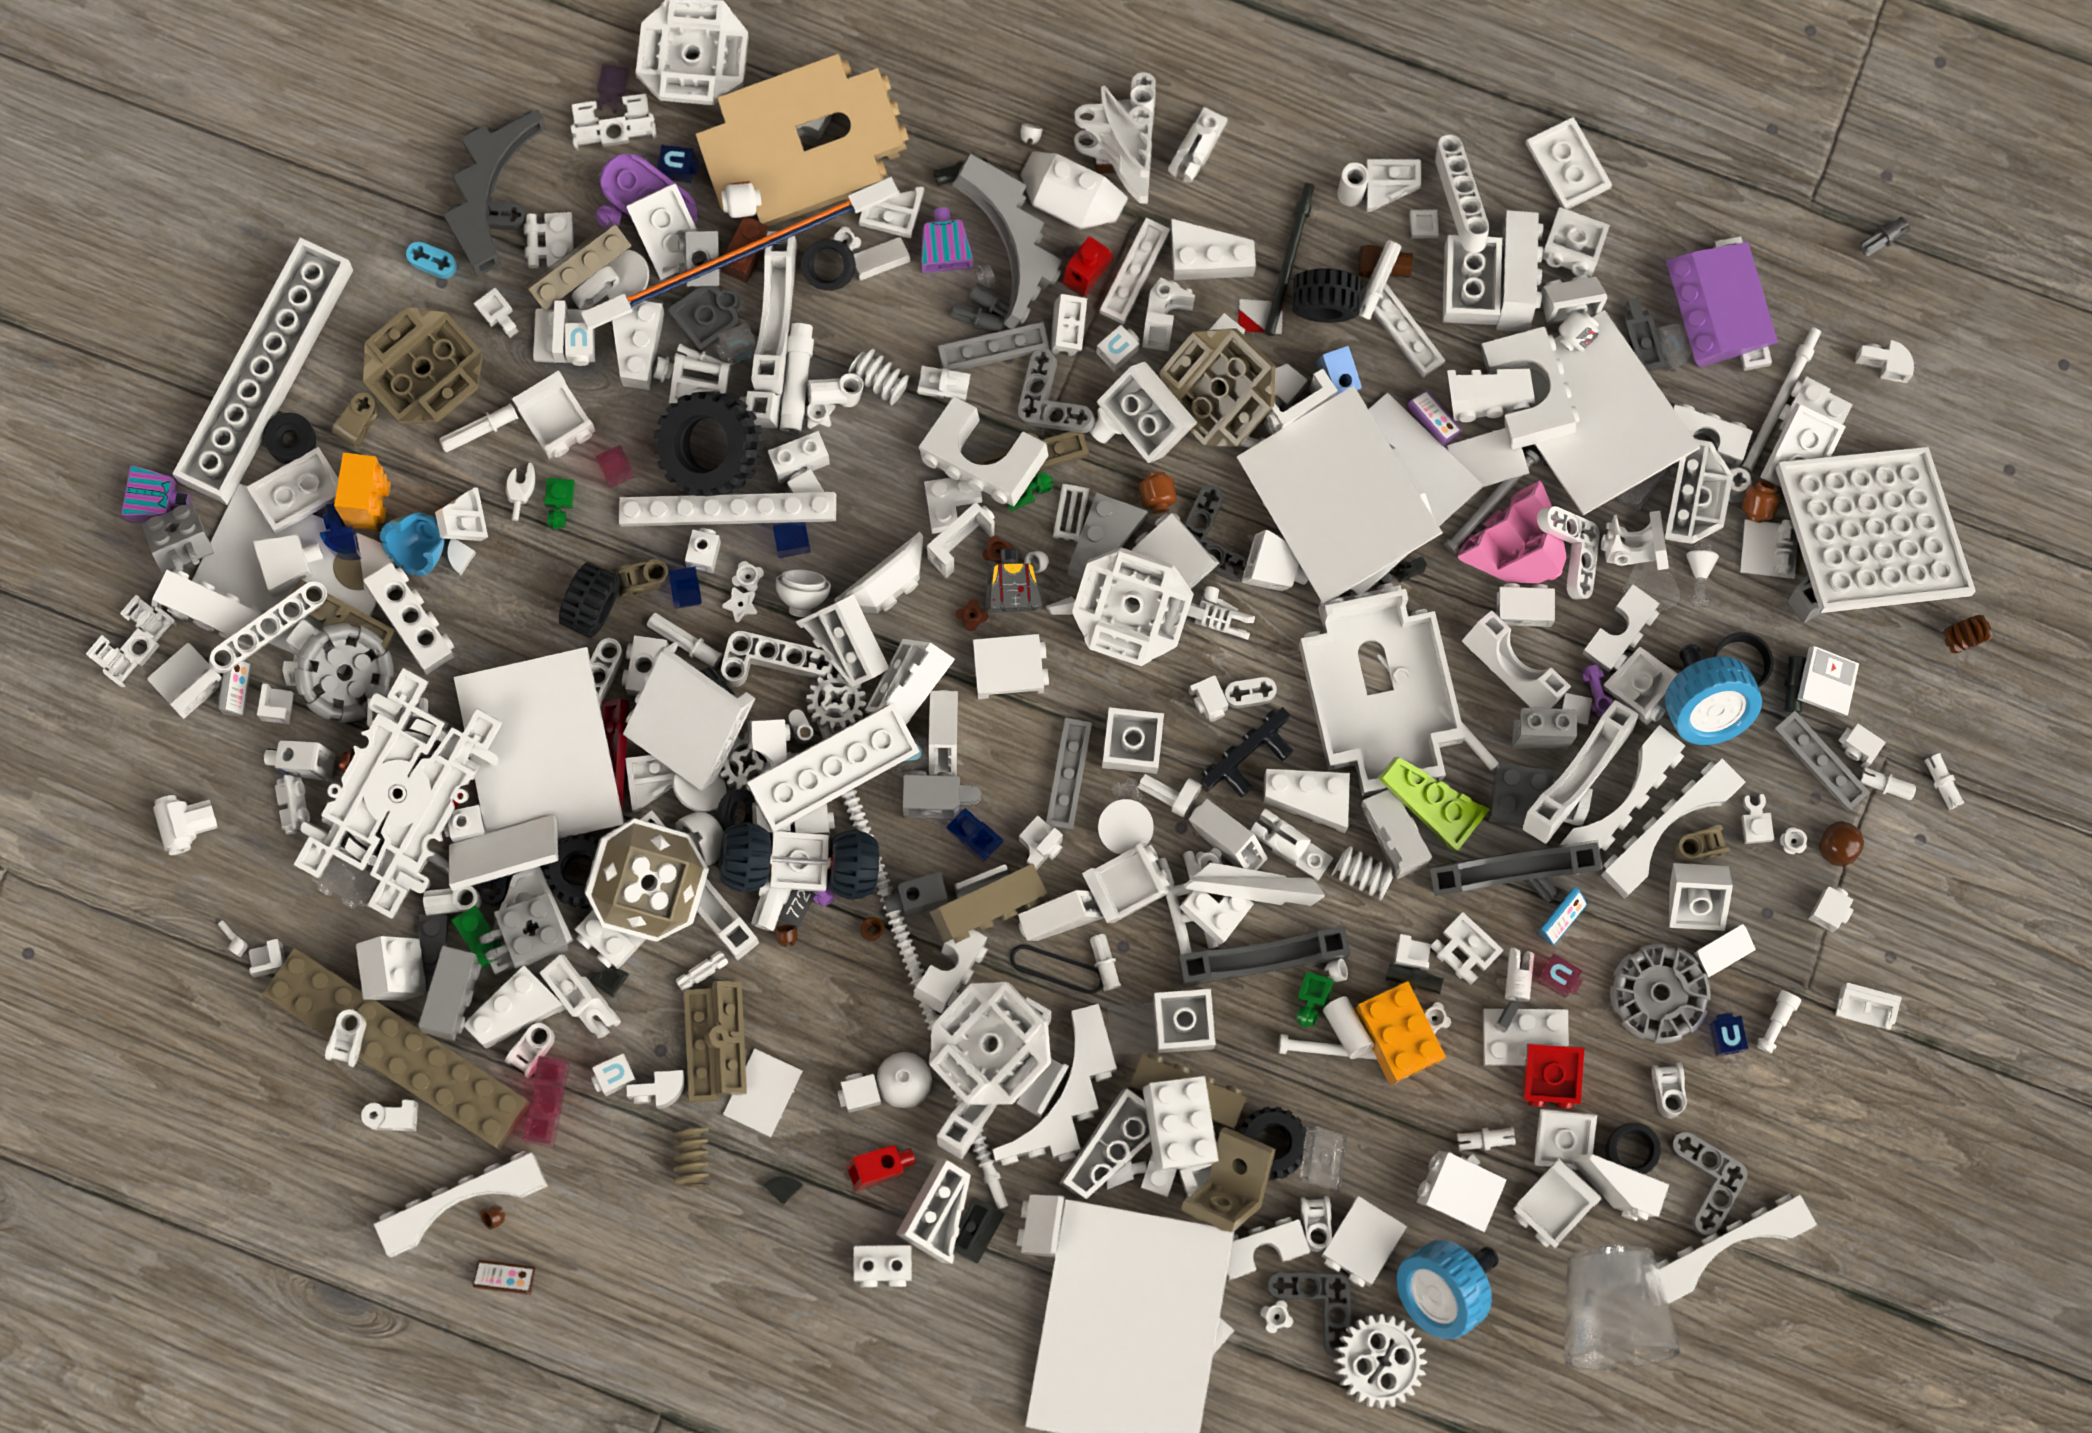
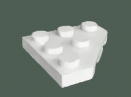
[490,866,573,976]

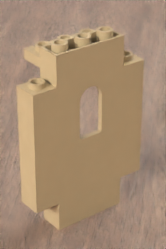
[696,54,909,226]

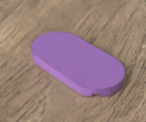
[600,154,697,225]

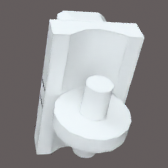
[917,366,970,402]

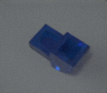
[320,503,361,561]
[946,808,1003,862]

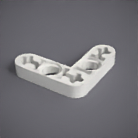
[1537,506,1600,600]

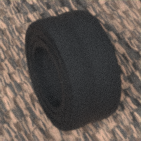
[264,413,316,464]

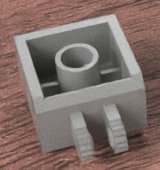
[141,502,214,575]
[903,771,982,820]
[479,893,568,969]

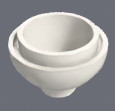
[776,569,831,617]

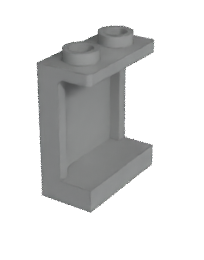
[1512,708,1577,750]

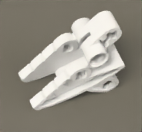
[1074,72,1156,204]

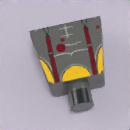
[984,549,1041,613]

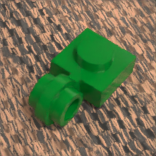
[1007,472,1054,512]
[544,478,575,530]
[1296,972,1335,1028]

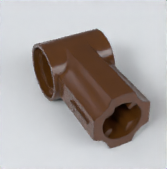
[1358,245,1413,278]

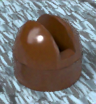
[860,917,884,941]
[774,925,798,947]
[481,1205,505,1230]

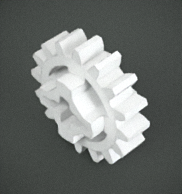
[806,673,866,733]
[720,732,771,791]

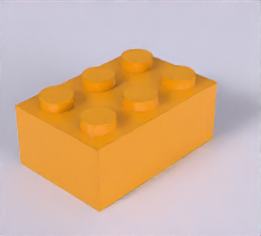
[334,452,391,531]
[1354,981,1446,1086]

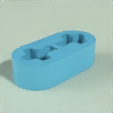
[406,242,457,279]

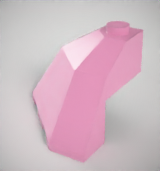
[1457,480,1566,584]

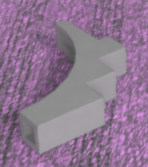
[952,153,1062,329]

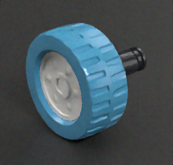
[1665,644,1762,745]
[1397,1240,1499,1340]

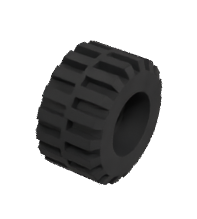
[1292,268,1362,323]
[559,562,620,638]
[544,834,599,909]
[1239,1106,1309,1180]

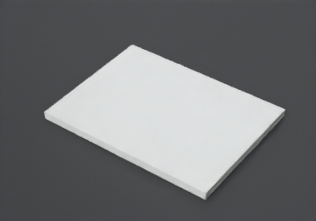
[1026,1199,1235,1433]

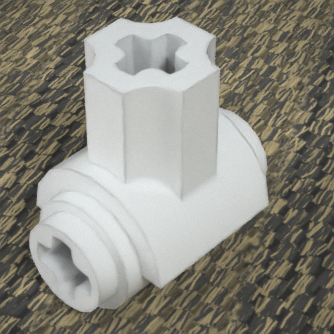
[153,795,218,855]

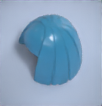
[380,512,445,576]

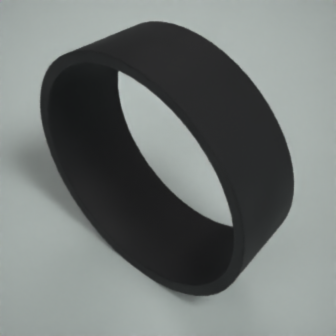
[1714,632,1774,687]

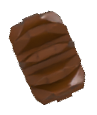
[1943,615,1993,653]

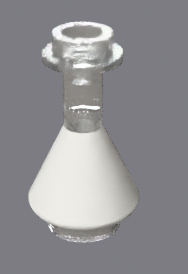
[1686,544,1719,607]

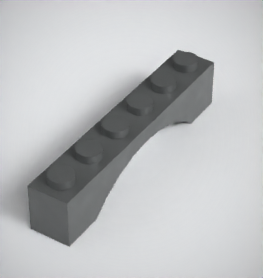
[1430,840,1603,896]
[1178,926,1350,987]

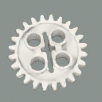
[1334,1314,1427,1408]

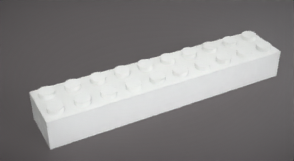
[173,238,353,505]

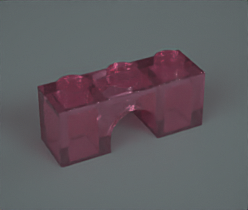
[522,1056,570,1148]

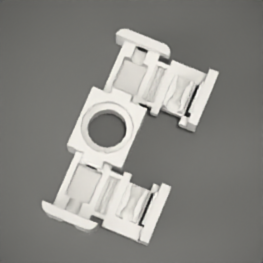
[571,93,657,151]
[86,595,177,688]

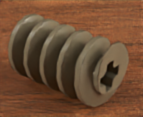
[673,1128,710,1188]

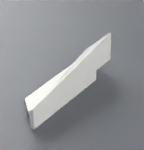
[1184,862,1324,906]

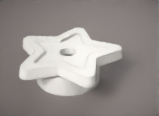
[804,404,835,429]
[722,588,757,623]

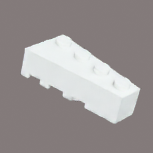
[1497,210,1543,332]
[1059,1089,1151,1200]

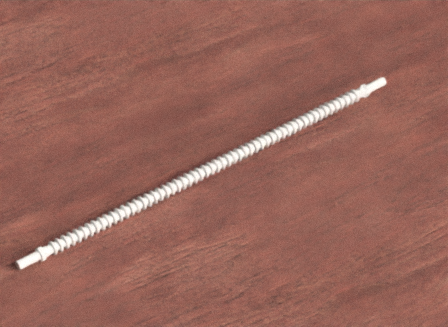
[817,719,1008,1210]

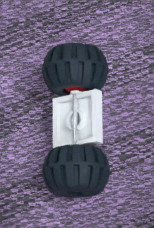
[720,822,879,900]

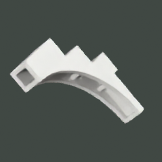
[992,1004,1117,1166]

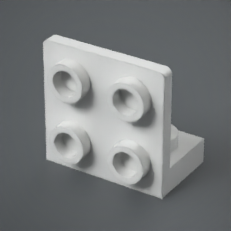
[148,643,222,719]

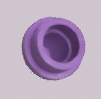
[596,204,622,227]

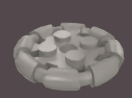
[294,622,394,722]
[1610,944,1711,1044]

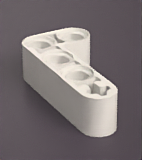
[721,631,834,687]

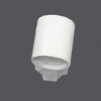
[807,373,863,407]
[751,873,791,932]
[423,886,482,916]

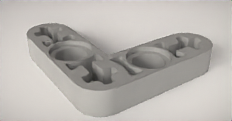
[1018,348,1096,433]
[1671,1132,1748,1236]

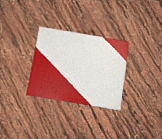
[1238,299,1283,334]

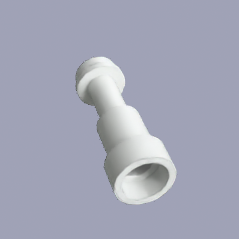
[1756,990,1801,1054]

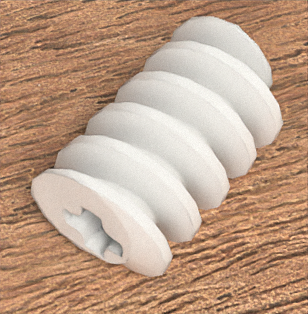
[848,349,909,405]
[1331,846,1393,901]

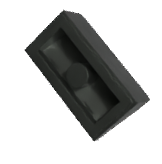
[953,1197,1004,1263]

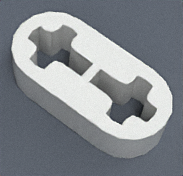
[572,267,620,310]
[1224,677,1277,708]

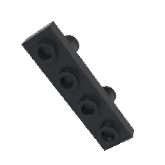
[1200,707,1294,798]

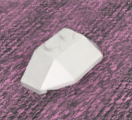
[1020,151,1128,230]
[1665,439,1733,544]
[834,532,923,614]

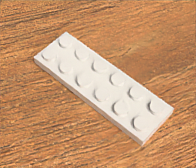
[746,703,920,832]

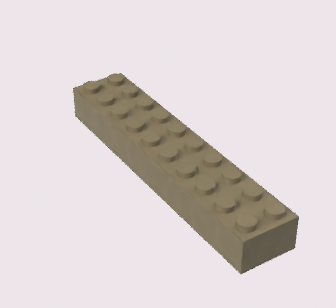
[262,948,531,1151]

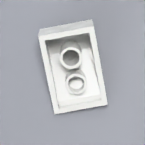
[1571,1154,1669,1221]

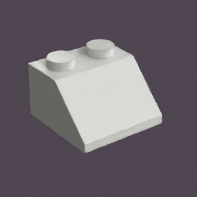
[1541,275,1607,325]
[1669,863,1733,931]
[1017,1194,1064,1258]

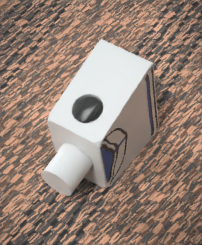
[264,740,336,781]

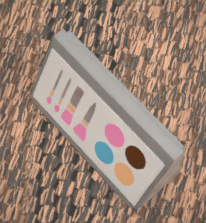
[218,655,251,717]

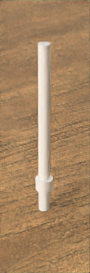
[1742,327,1821,472]

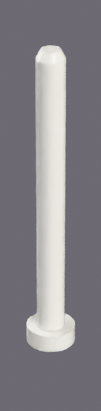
[1278,1034,1377,1060]

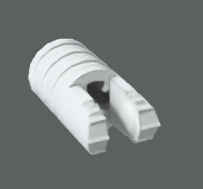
[1505,948,1534,1002]

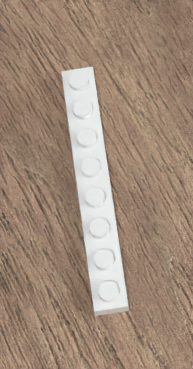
[619,492,837,527]

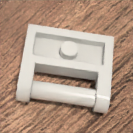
[669,354,731,403]

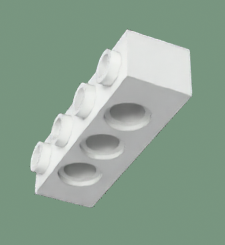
[363,562,454,675]

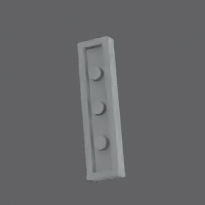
[938,322,1050,371]
[1773,711,1870,812]
[1046,718,1092,831]

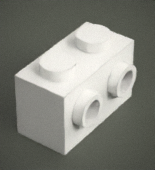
[854,1245,912,1287]

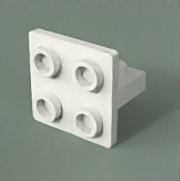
[533,301,586,363]

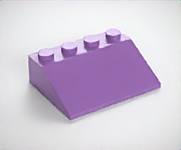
[1666,242,1778,368]

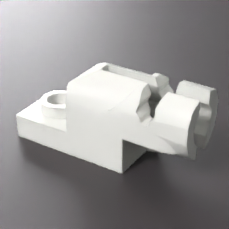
[1168,107,1228,183]
[1250,808,1333,882]
[540,955,621,1038]

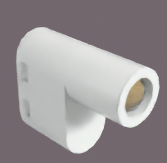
[788,709,813,744]

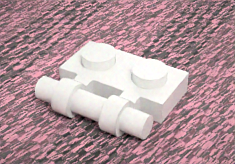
[524,212,574,268]
[1430,912,1504,985]

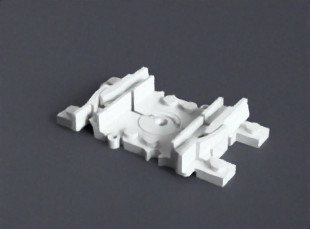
[294,668,502,919]

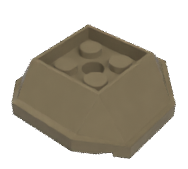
[363,307,483,424]
[1159,328,1275,447]

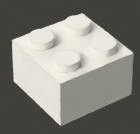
[1102,707,1164,774]
[356,936,427,1001]
[1153,989,1215,1053]

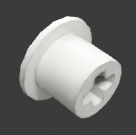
[1090,407,1123,443]
[1729,468,1752,503]

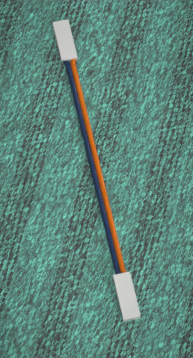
[581,177,899,330]

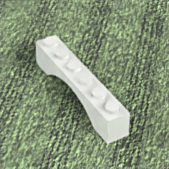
[751,231,798,394]
[1522,700,1639,844]
[1559,725,1685,875]
[1601,759,1745,899]
[640,810,759,961]
[937,997,1051,1160]
[374,1151,548,1258]
[1648,1194,1817,1306]

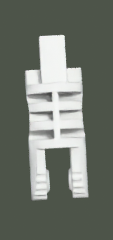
[1187,600,1255,640]

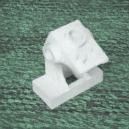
[1142,278,1195,351]
[1601,511,1669,570]

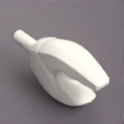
[506,463,535,521]

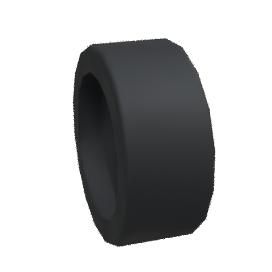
[801,239,856,291]
[1605,1123,1661,1175]

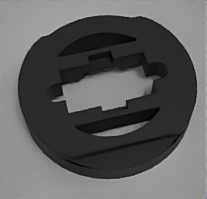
[717,789,756,832]

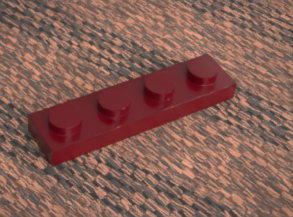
[601,699,629,809]

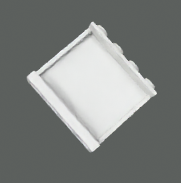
[623,641,755,791]

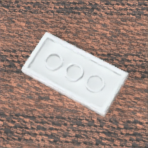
[449,814,558,891]

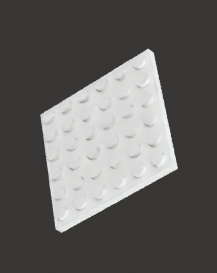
[1775,447,1976,613]

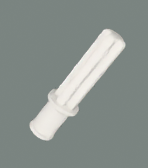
[1359,240,1401,320]
[439,403,519,452]
[647,613,723,668]

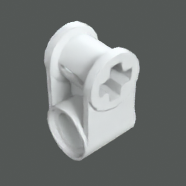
[325,1010,366,1067]
[505,1023,555,1078]
[1651,1063,1687,1119]
[1300,1196,1332,1252]

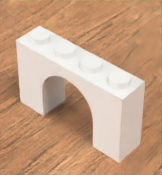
[1482,326,1579,450]
[919,396,1048,507]

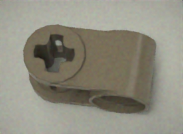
[332,392,380,447]
[615,559,671,598]
[1673,825,1730,863]

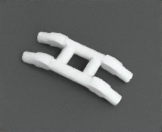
[1156,851,1219,955]

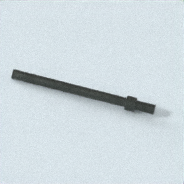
[1264,183,1315,336]

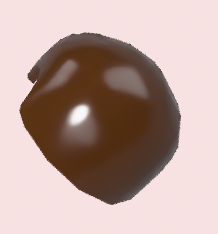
[1819,821,1864,867]

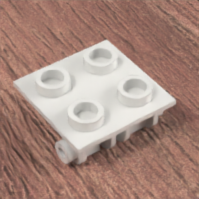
[1740,519,1798,579]

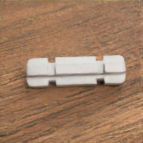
[676,951,728,992]

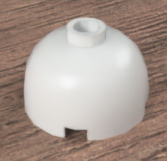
[675,812,724,866]
[876,1052,932,1108]

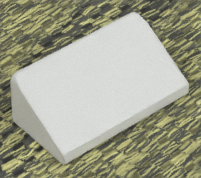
[854,237,910,281]
[1693,924,1756,978]

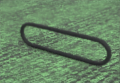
[1010,945,1103,994]

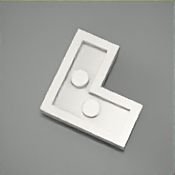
[924,478,982,534]
[1179,890,1254,945]

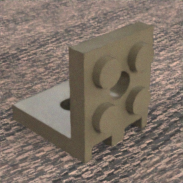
[1181,1127,1275,1233]

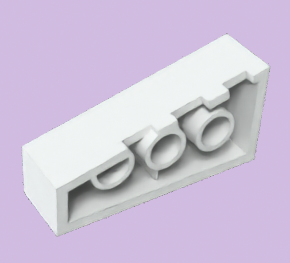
[151,569,268,649]

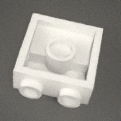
[1542,207,1610,277]
[1778,377,1853,430]
[1603,647,1678,725]
[575,910,646,969]

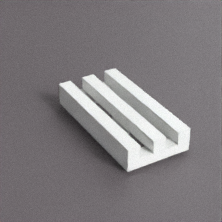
[1053,484,1089,542]

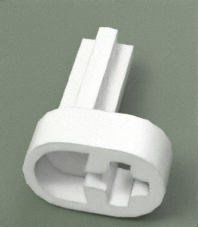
[1137,774,1202,818]

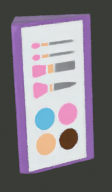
[1407,390,1462,446]

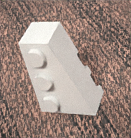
[609,295,665,390]
[864,639,955,724]

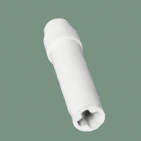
[780,323,814,434]

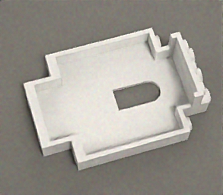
[1299,583,1465,797]

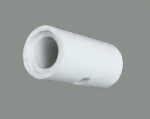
[1337,163,1369,206]
[1323,997,1375,1059]

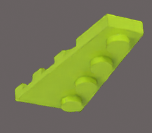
[1378,757,1490,851]

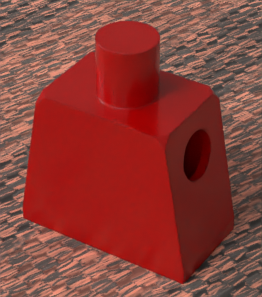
[1062,236,1114,298]
[846,1145,916,1192]

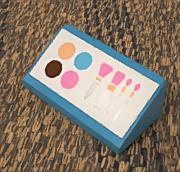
[1538,887,1587,945]

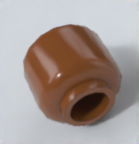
[1139,471,1176,514]
[1741,480,1781,523]

